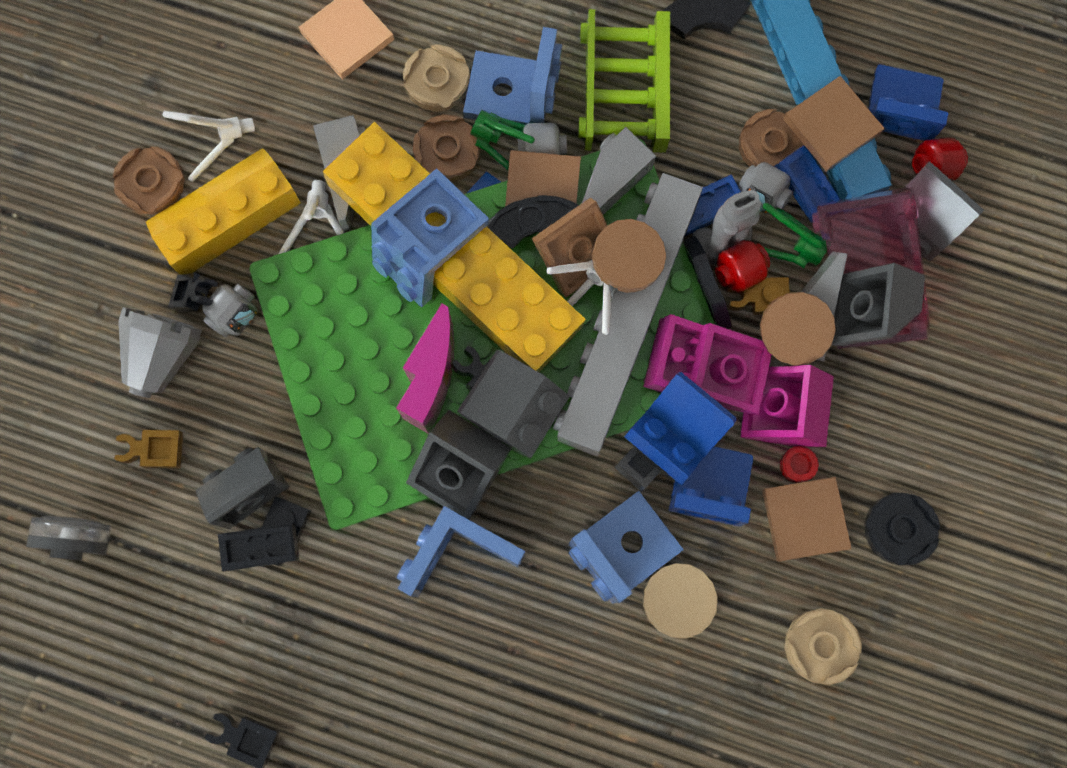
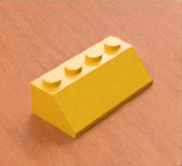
[145,148,301,275]

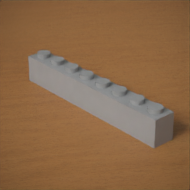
[553,173,703,457]

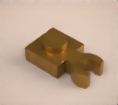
[727,277,790,315]
[114,430,183,468]

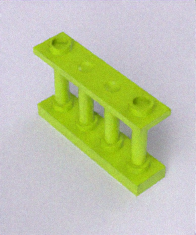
[578,9,670,153]

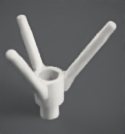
[163,111,255,182]
[278,180,344,254]
[547,260,612,335]

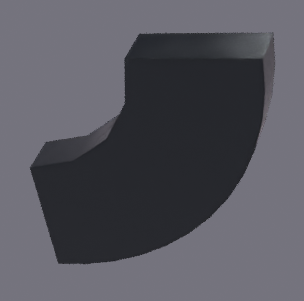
[663,0,751,40]
[487,195,579,250]
[683,236,732,329]

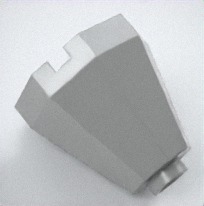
[118,307,202,398]

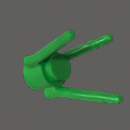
[470,110,535,171]
[763,203,831,268]

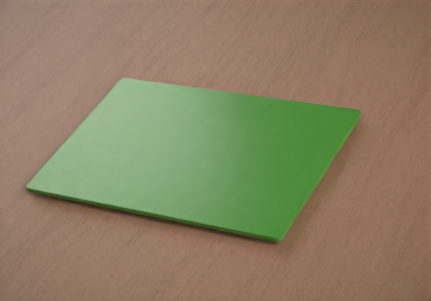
[249,138,715,530]

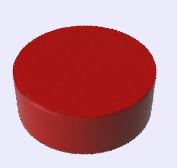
[780,446,819,483]

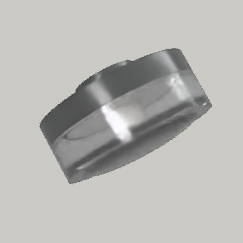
[26,516,111,560]

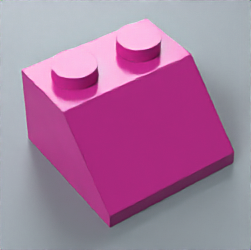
[740,365,834,447]

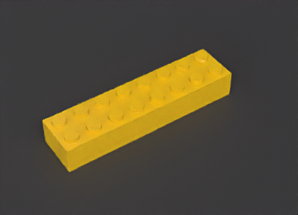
[323,122,586,372]

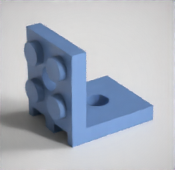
[463,27,562,125]
[371,168,489,308]
[568,491,684,604]
[397,506,525,597]

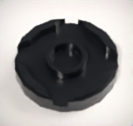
[864,493,940,566]

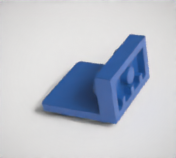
[868,64,948,141]
[624,372,737,485]
[668,446,753,527]

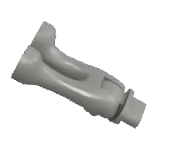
[692,190,761,265]

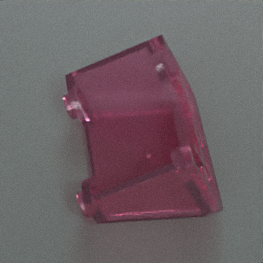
[812,186,930,349]

